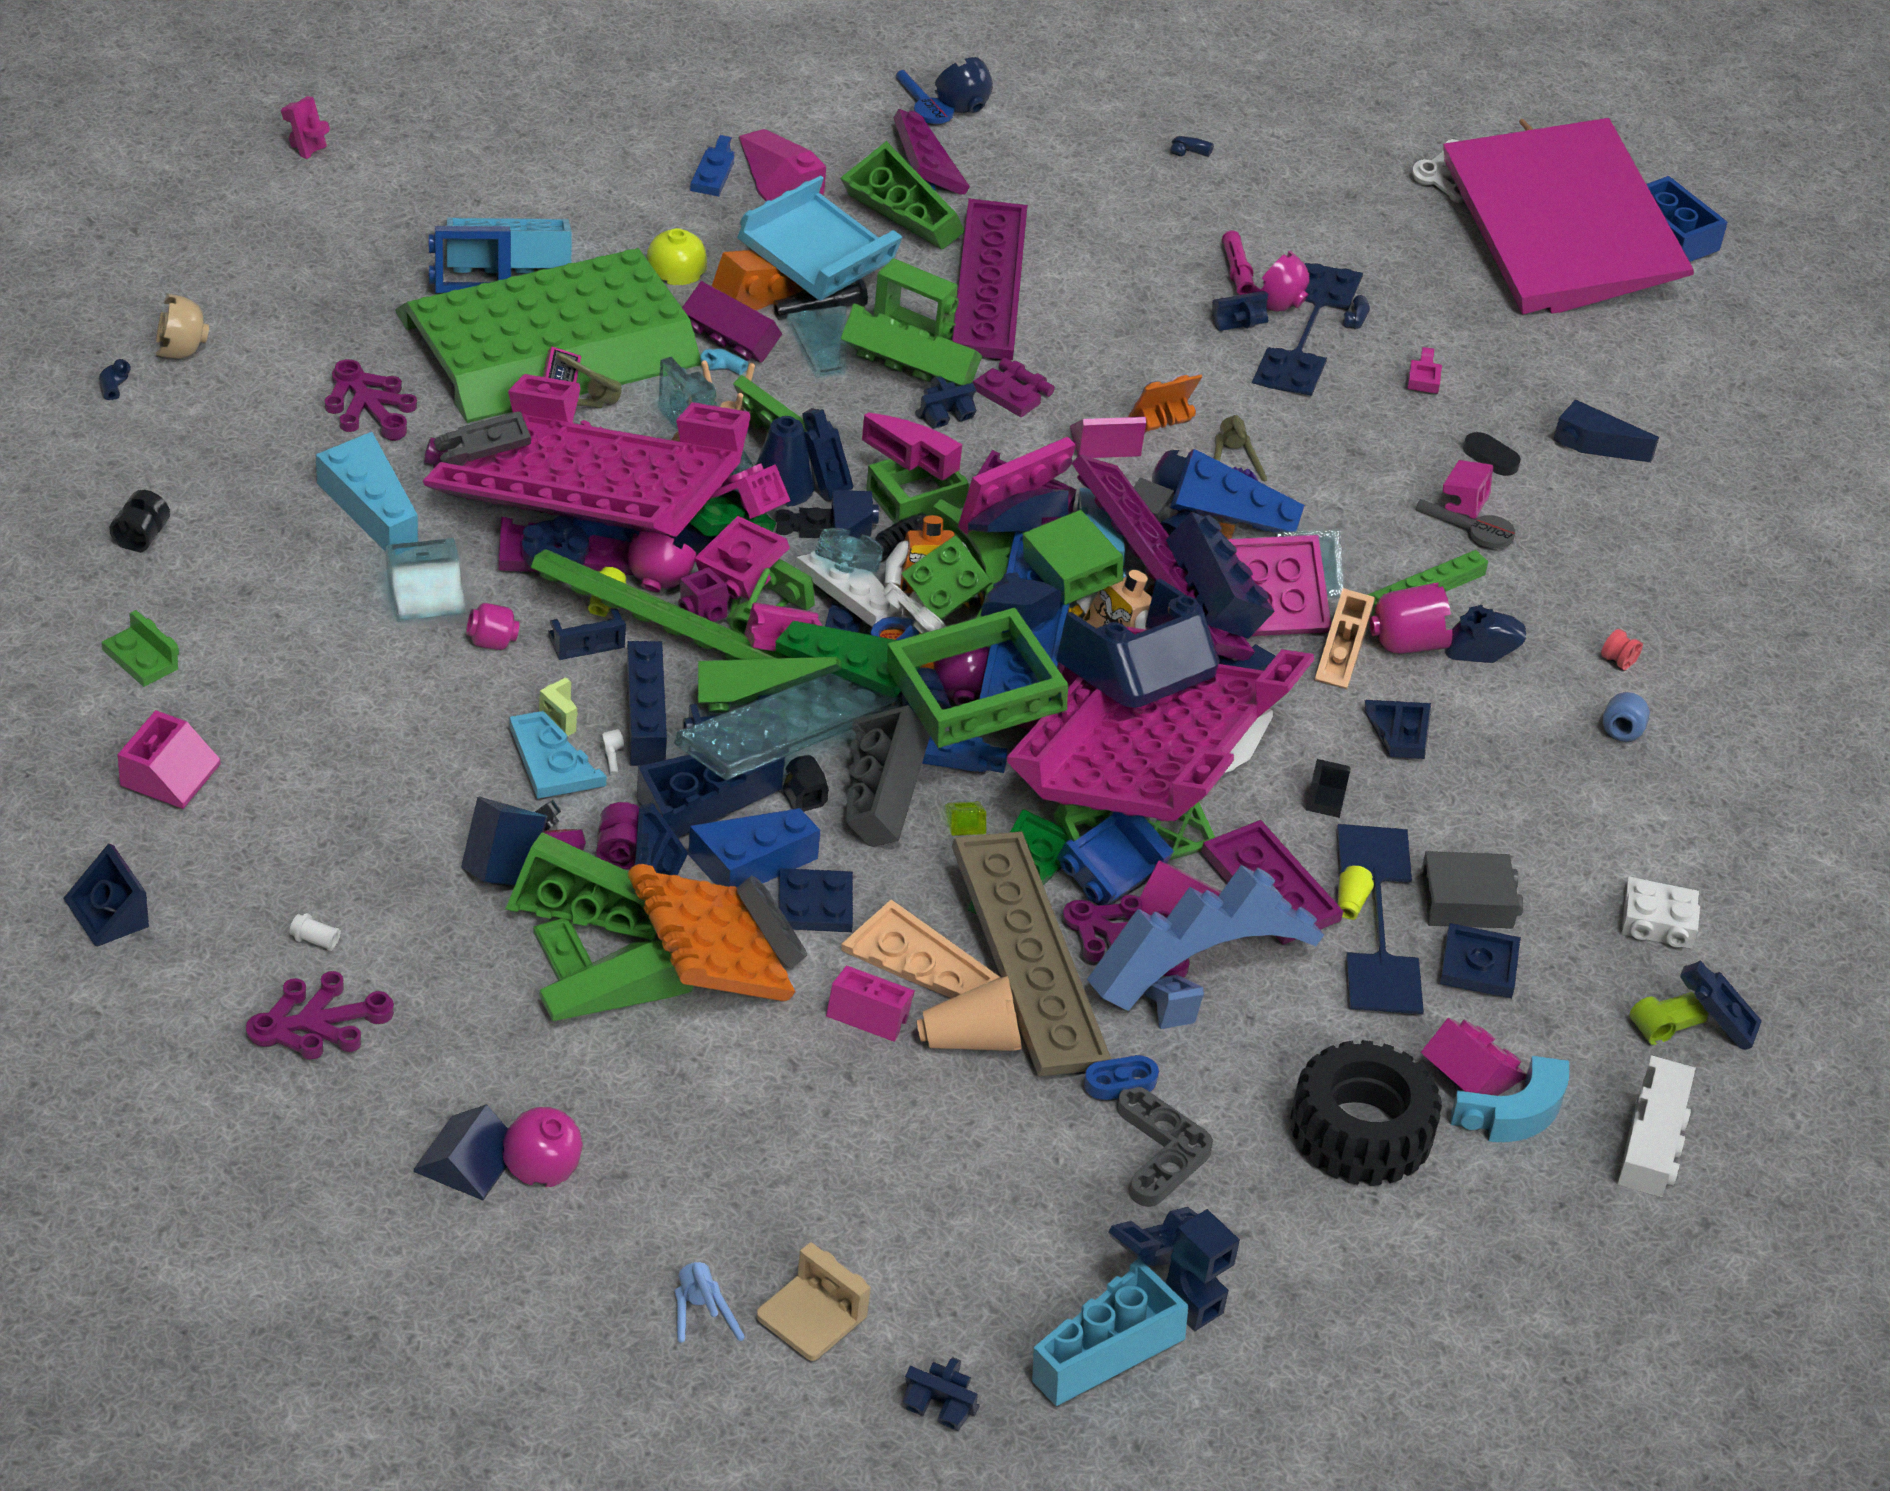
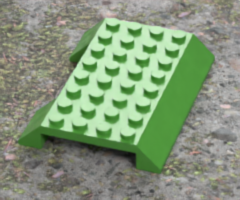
[395,248,701,423]

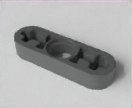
[737,876,807,968]

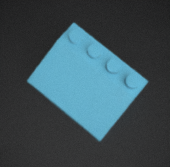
[447,218,572,273]

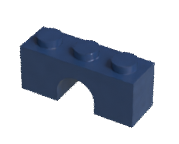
[1165,1209,1240,1332]

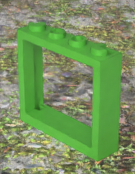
[887,608,1068,748]

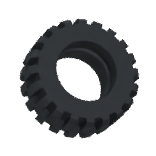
[1290,1040,1442,1186]

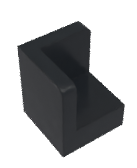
[1306,759,1351,818]

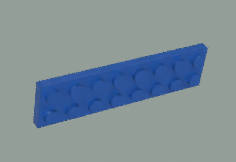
[979,531,1070,719]

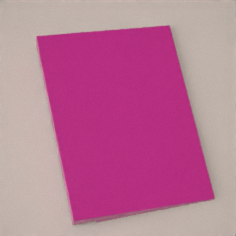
[1443,118,1694,315]

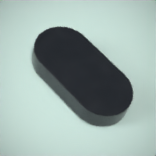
[1463,432,1521,476]

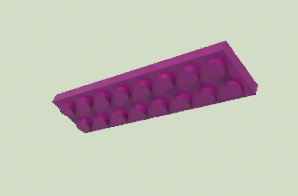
[953,198,1028,360]
[1071,454,1255,661]

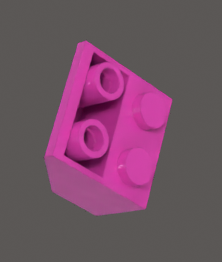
[117,710,221,809]
[1420,1018,1527,1096]

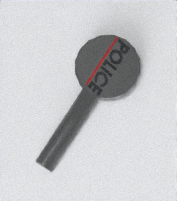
[1416,499,1515,548]

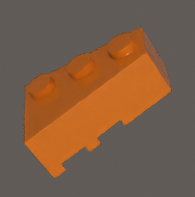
[712,250,805,311]

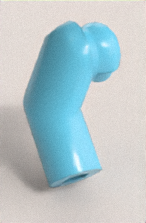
[700,349,748,375]

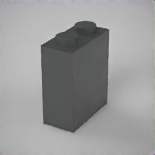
[1420,851,1523,929]

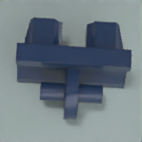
[1212,291,1268,331]
[915,376,977,429]
[903,1357,980,1431]

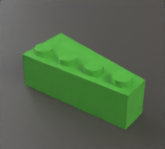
[840,141,965,249]
[840,304,982,387]
[505,832,657,940]

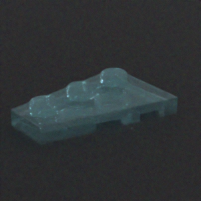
[787,306,846,379]

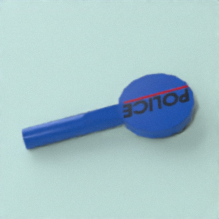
[896,70,954,124]

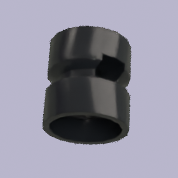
[109,490,170,553]

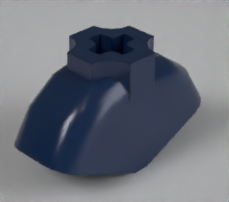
[981,572,1061,630]
[1445,605,1526,663]

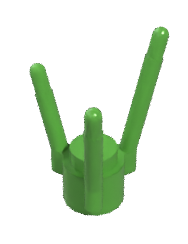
[726,568,789,635]

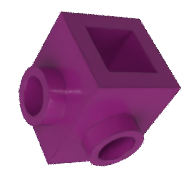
[678,567,729,622]

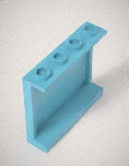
[737,175,902,301]

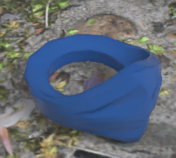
[871,616,919,640]

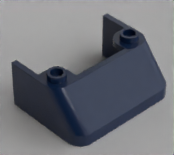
[1056,578,1219,708]

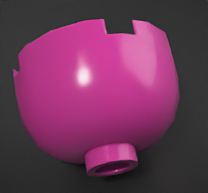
[1252,251,1309,312]
[627,531,697,592]
[503,1107,583,1187]

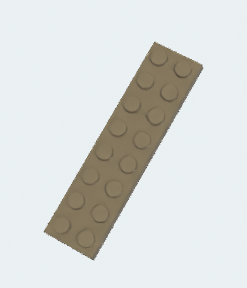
[952,831,1111,1077]

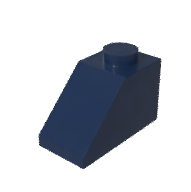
[831,490,879,549]

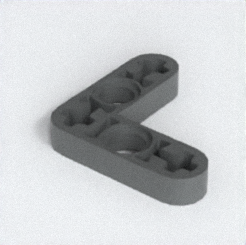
[1117,1087,1213,1207]

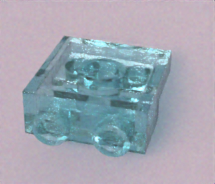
[658,356,717,431]

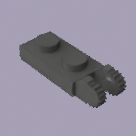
[434,411,531,465]

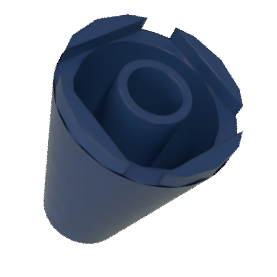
[756,416,815,507]

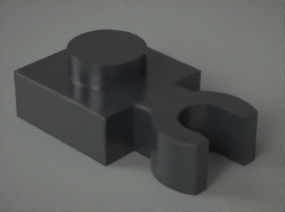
[775,507,833,539]

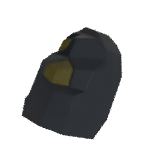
[783,755,829,812]

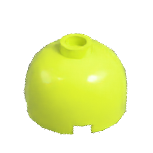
[646,228,707,285]

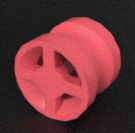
[1601,629,1643,671]

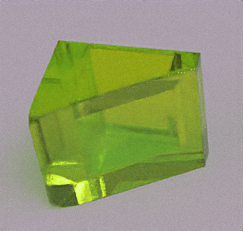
[945,801,986,836]

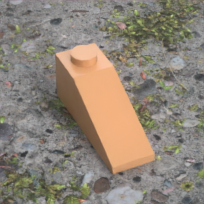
[1315,588,1375,689]

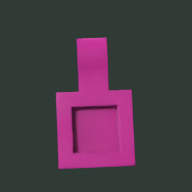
[1407,347,1442,394]

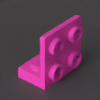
[709,463,791,519]

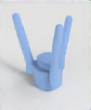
[674,1262,745,1343]

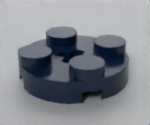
[522,516,589,567]

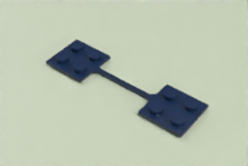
[1252,263,1363,396]
[1337,824,1424,1015]

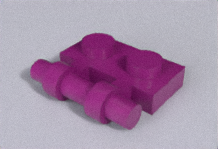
[973,358,1055,418]

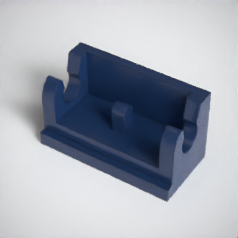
[548,608,626,660]

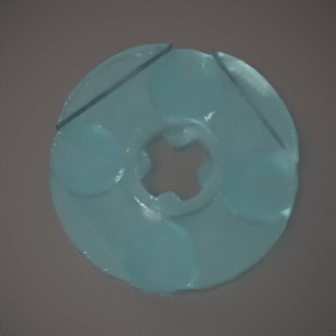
[815,528,884,573]

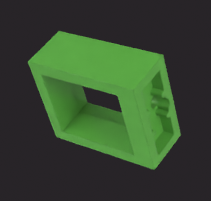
[874,258,959,340]
[866,459,969,524]

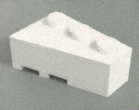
[1618,1055,1696,1197]

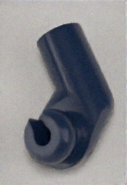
[1170,136,1214,157]
[1343,295,1370,329]
[99,359,131,400]

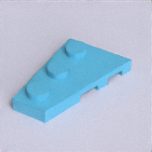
[509,711,607,799]

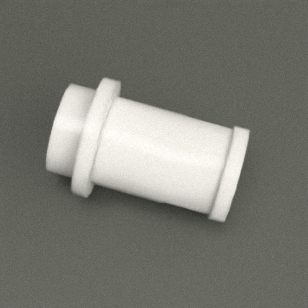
[289,913,341,951]

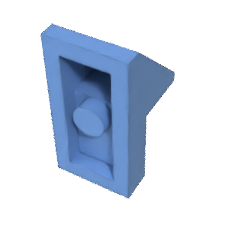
[1144,975,1204,1029]

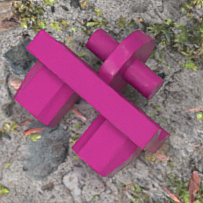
[281,96,330,159]

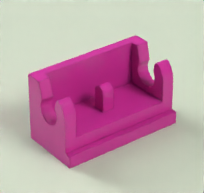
[1443,460,1493,519]
[744,602,822,651]
[826,965,915,1042]

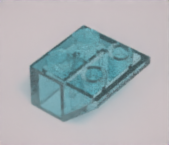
[386,538,465,621]

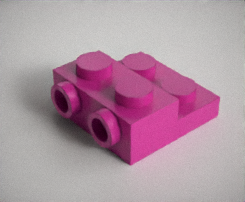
[694,516,790,600]

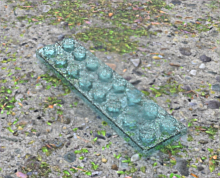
[674,673,903,780]

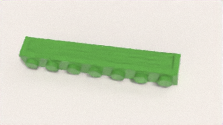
[1367,550,1488,616]

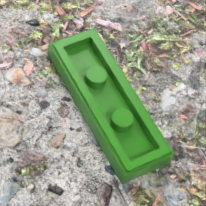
[533,918,592,980]

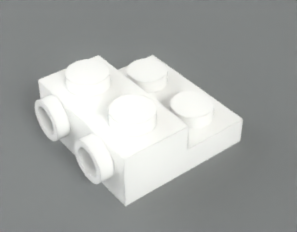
[1621,877,1700,949]

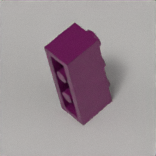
[682,281,782,363]

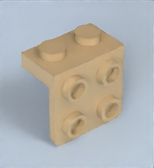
[757,1242,871,1361]

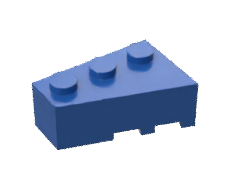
[688,808,821,887]

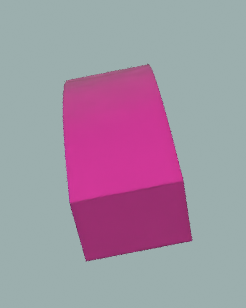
[862,412,963,481]

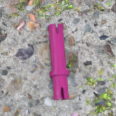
[1222,230,1255,295]

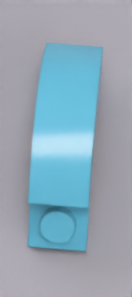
[1451,1056,1569,1142]

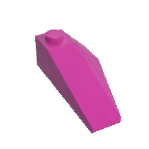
[739,129,826,202]

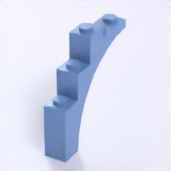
[1087,865,1324,1011]

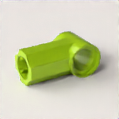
[1629,992,1709,1045]

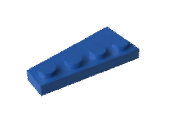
[1170,449,1305,536]

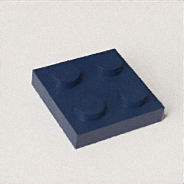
[779,868,853,932]
[1440,923,1521,999]

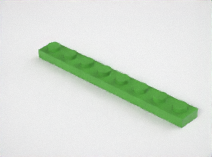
[531,549,791,660]

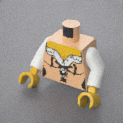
[1068,570,1152,630]

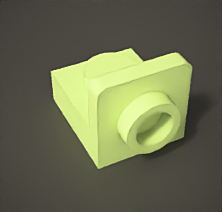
[539,678,578,736]

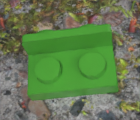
[102,610,179,687]

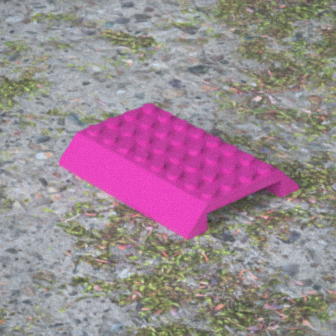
[423,374,750,537]
[1007,626,1314,821]

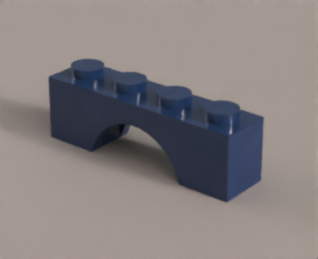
[626,641,667,766]

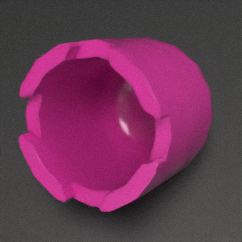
[1369,583,1453,654]

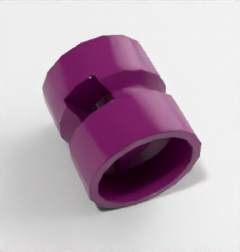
[596,802,639,870]

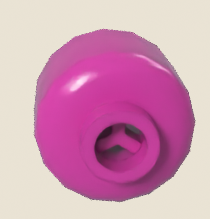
[466,603,519,650]

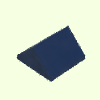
[461,796,548,885]
[63,843,149,947]
[414,1104,508,1201]

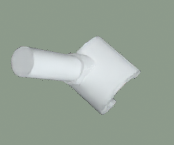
[601,729,624,775]

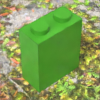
[1023,510,1123,605]

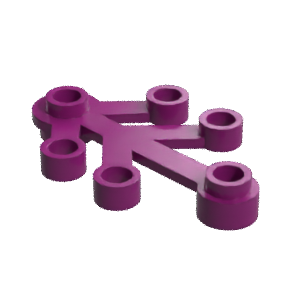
[324,359,417,441]
[1063,895,1190,978]
[246,971,394,1059]

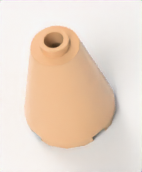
[917,976,1022,1051]

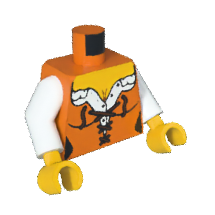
[884,515,984,609]

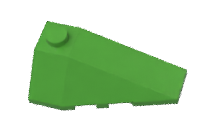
[698,657,842,713]
[539,938,693,1021]

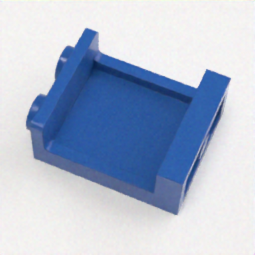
[1057,811,1174,906]

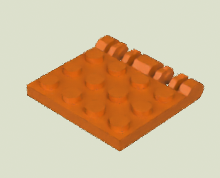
[628,864,796,1001]

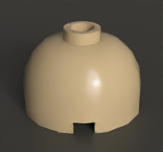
[156,294,209,359]

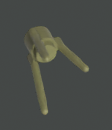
[557,353,622,408]
[1214,415,1267,482]

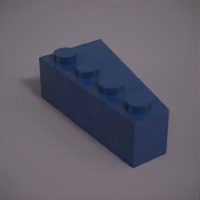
[1166,512,1275,639]
[637,735,785,838]

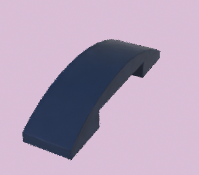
[1108,1207,1198,1266]

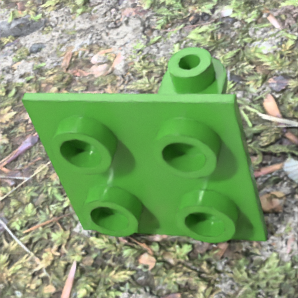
[901,535,993,620]

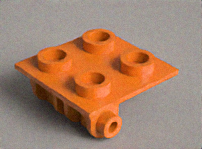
[1128,375,1202,432]

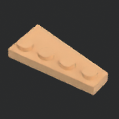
[841,900,1000,998]

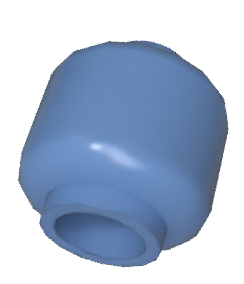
[1602,692,1650,742]

